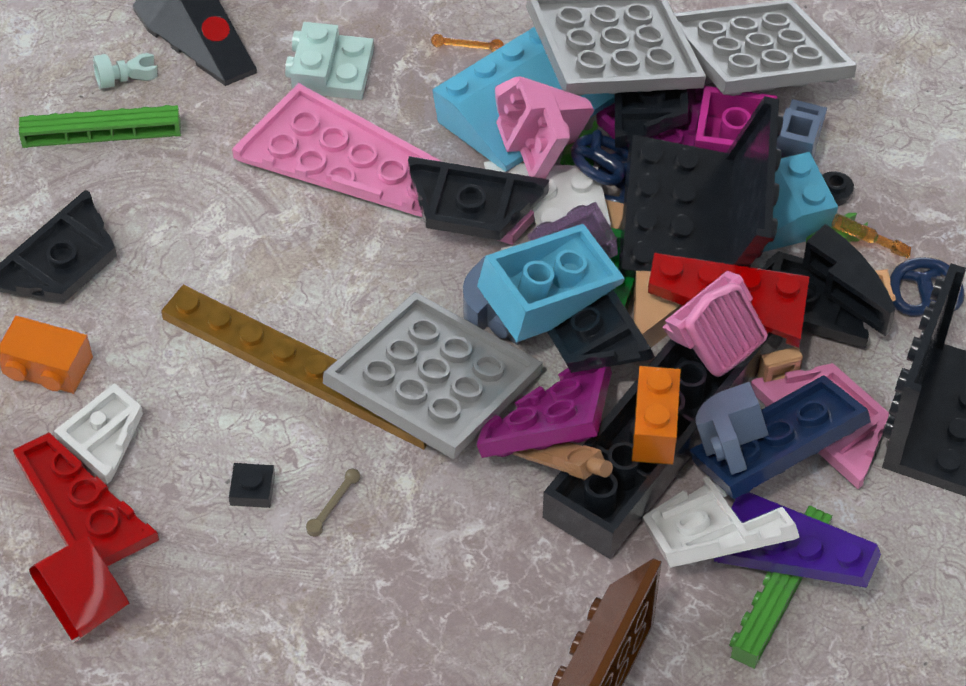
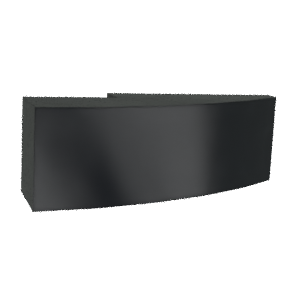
[802,224,895,336]

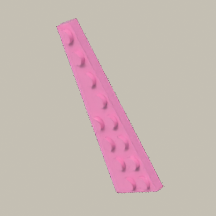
[232,83,534,245]

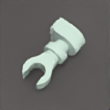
[93,53,158,89]

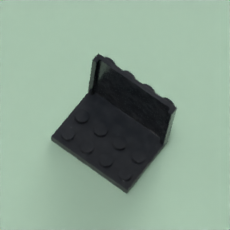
[618,96,783,278]
[882,263,966,497]

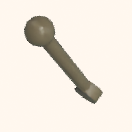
[306,468,360,537]

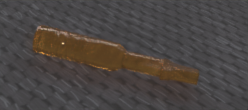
[831,214,911,258]

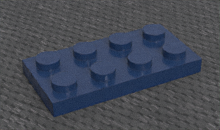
[689,375,871,499]

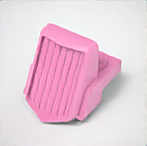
[495,76,594,179]
[662,271,768,377]

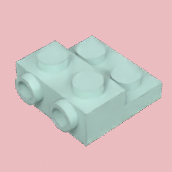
[285,22,374,100]

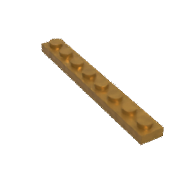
[161,284,428,450]

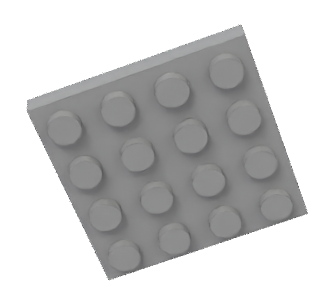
[526,0,706,96]
[674,0,857,96]
[323,292,543,459]

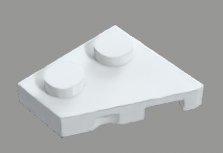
[54,383,143,484]

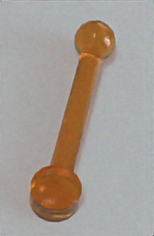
[431,33,504,52]

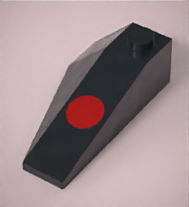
[133,0,257,86]

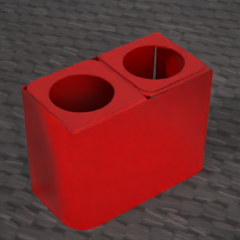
[29,535,130,643]

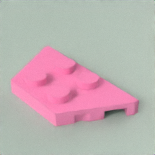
[751,363,889,489]

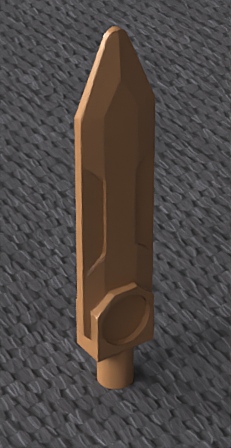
[512,442,613,480]

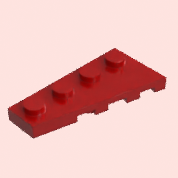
[648,253,809,348]
[13,432,159,566]

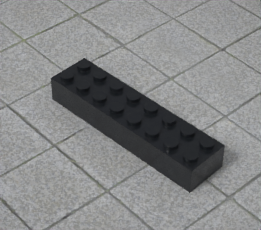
[542,332,783,559]

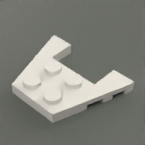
[484,161,611,250]
[643,475,799,568]

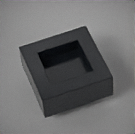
[229,463,275,508]

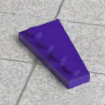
[713,492,881,588]

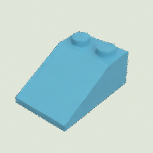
[763,152,838,252]
[477,224,624,342]

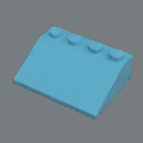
[432,27,615,172]

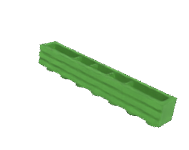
[19,105,181,148]
[729,506,833,669]

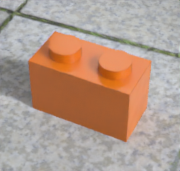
[0,315,93,394]
[632,366,681,465]

